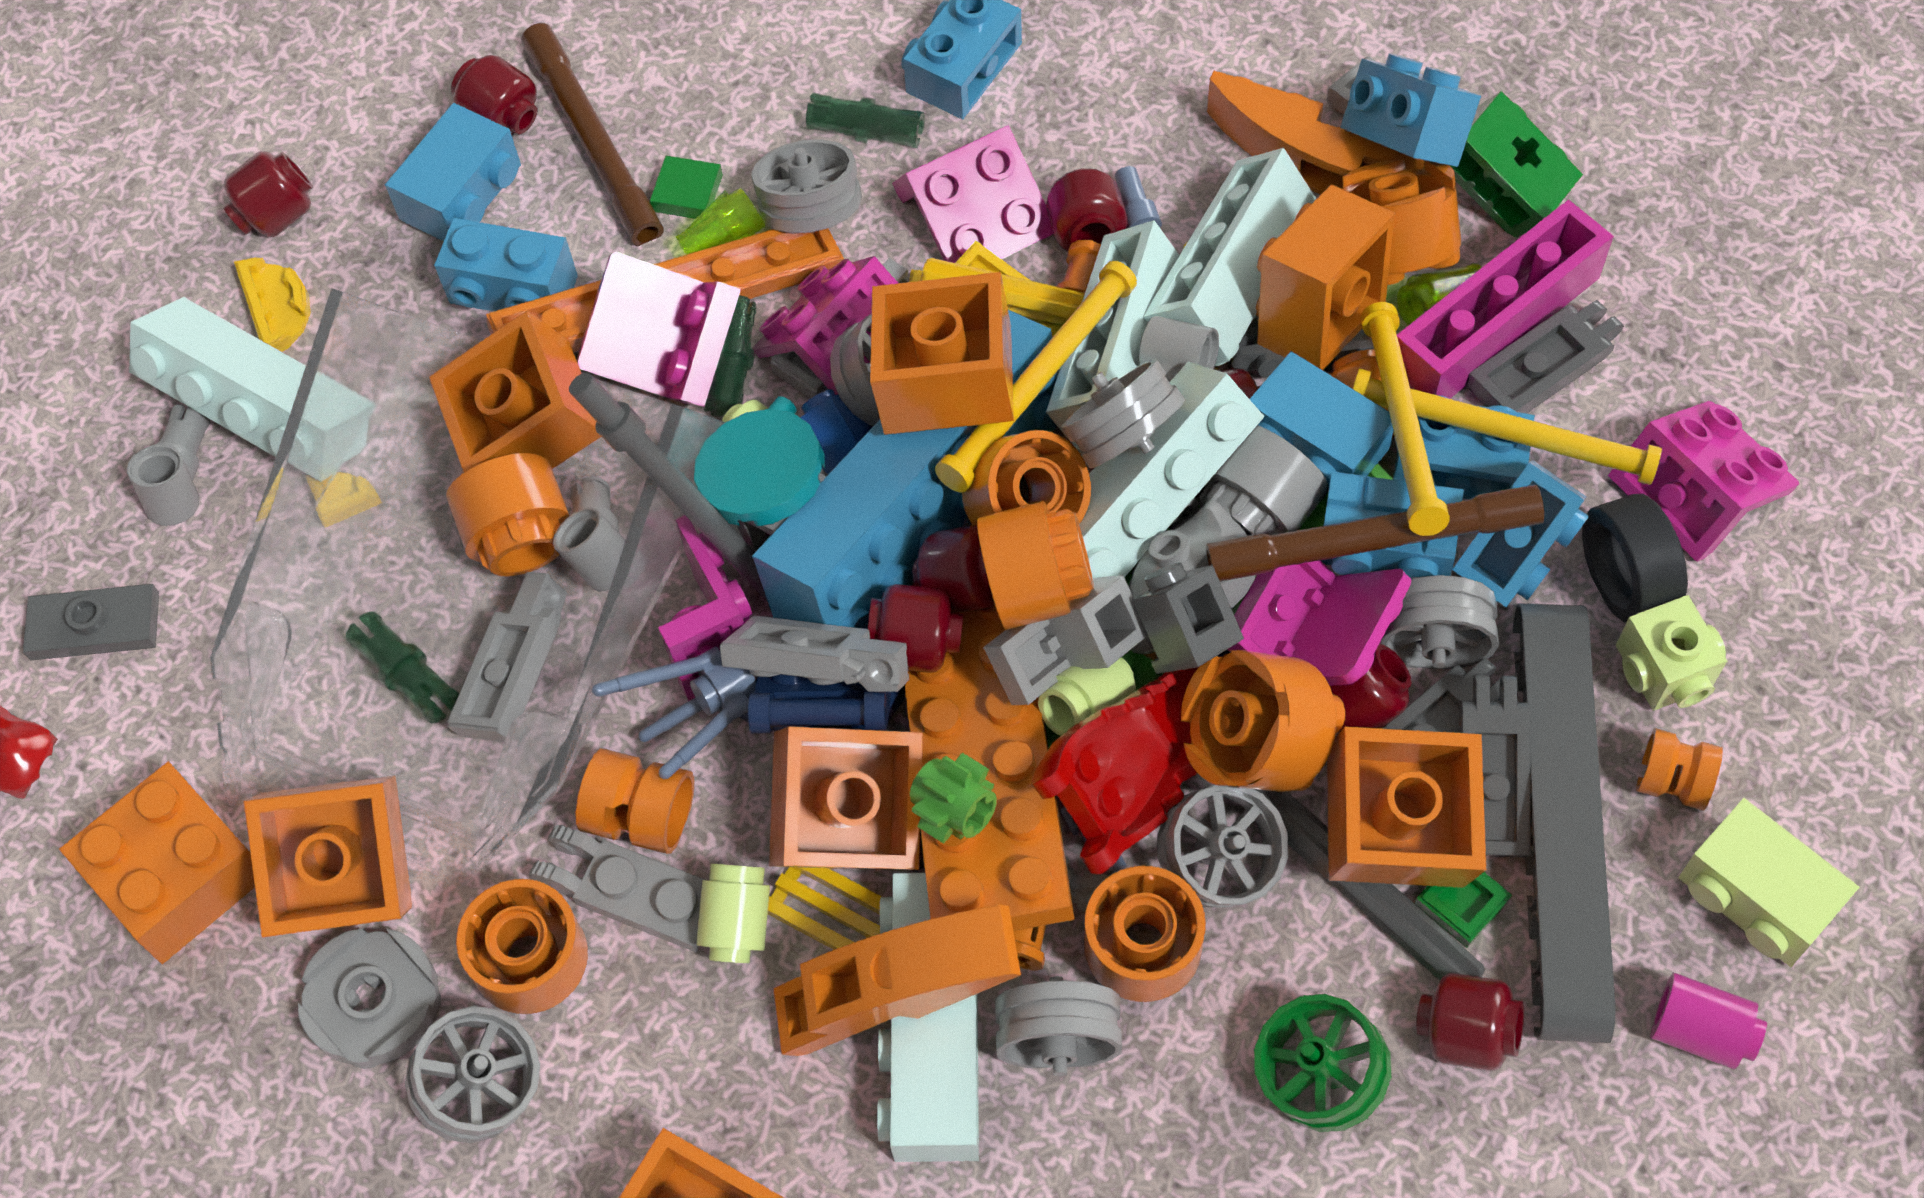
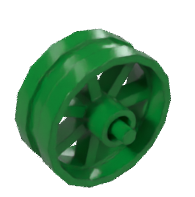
[1254,994,1392,1132]

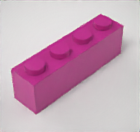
[1397,199,1614,399]

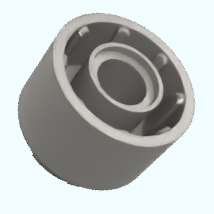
[1199,425,1329,536]

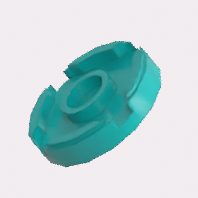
[694,409,825,526]

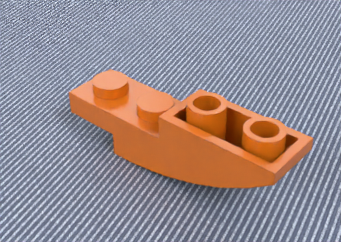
[1207,70,1424,195]
[773,904,1021,1056]

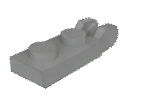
[529,824,705,953]

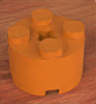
[1342,158,1461,285]
[1181,650,1345,792]

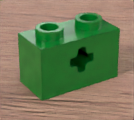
[1449,91,1583,238]

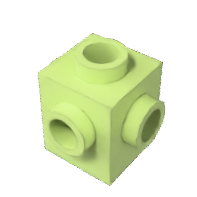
[1615,595,1728,711]

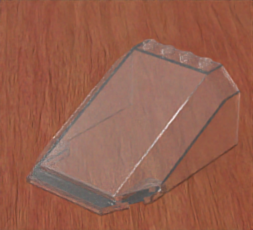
[210,288,725,892]

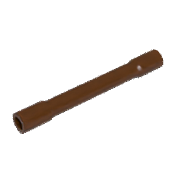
[521,23,664,246]
[1206,485,1544,582]

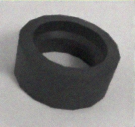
[1582,494,1688,623]

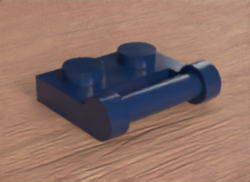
[748,674,892,734]

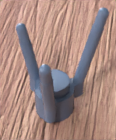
[592,646,756,779]

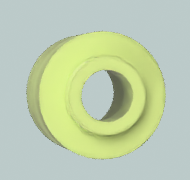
[1038,657,1136,736]
[696,864,770,963]

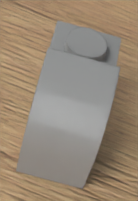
[983,575,1148,705]

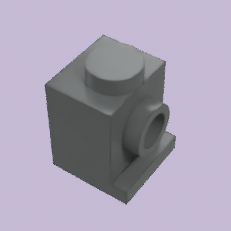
[1132,562,1244,674]

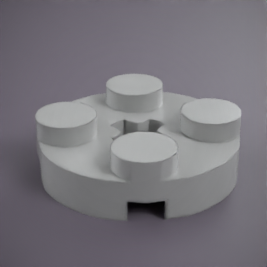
[298,928,441,1069]

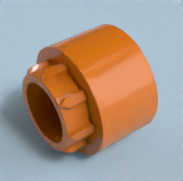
[962,430,1091,526]
[446,453,569,576]
[977,501,1094,630]
[1084,866,1206,1002]
[456,879,588,1014]

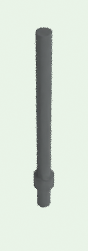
[569,373,768,602]

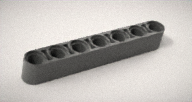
[1513,603,1616,1043]

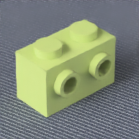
[1678,798,1860,967]

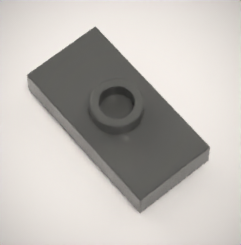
[23,584,159,661]

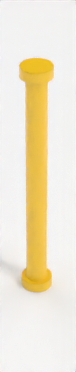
[935,261,1137,493]
[1361,302,1450,536]
[1353,368,1662,485]

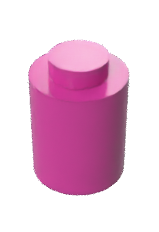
[1650,972,1767,1070]

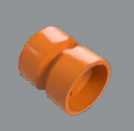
[575,748,695,854]

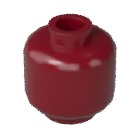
[451,55,538,135]
[223,151,313,237]
[1046,168,1128,252]
[912,525,995,613]
[868,584,963,673]
[1330,644,1412,732]
[1416,973,1524,1072]

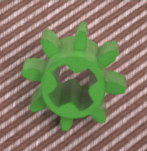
[910,753,997,844]

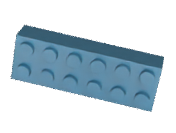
[752,310,1058,629]

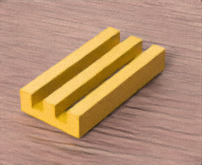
[768,867,882,950]

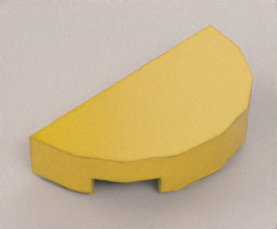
[234,257,311,352]

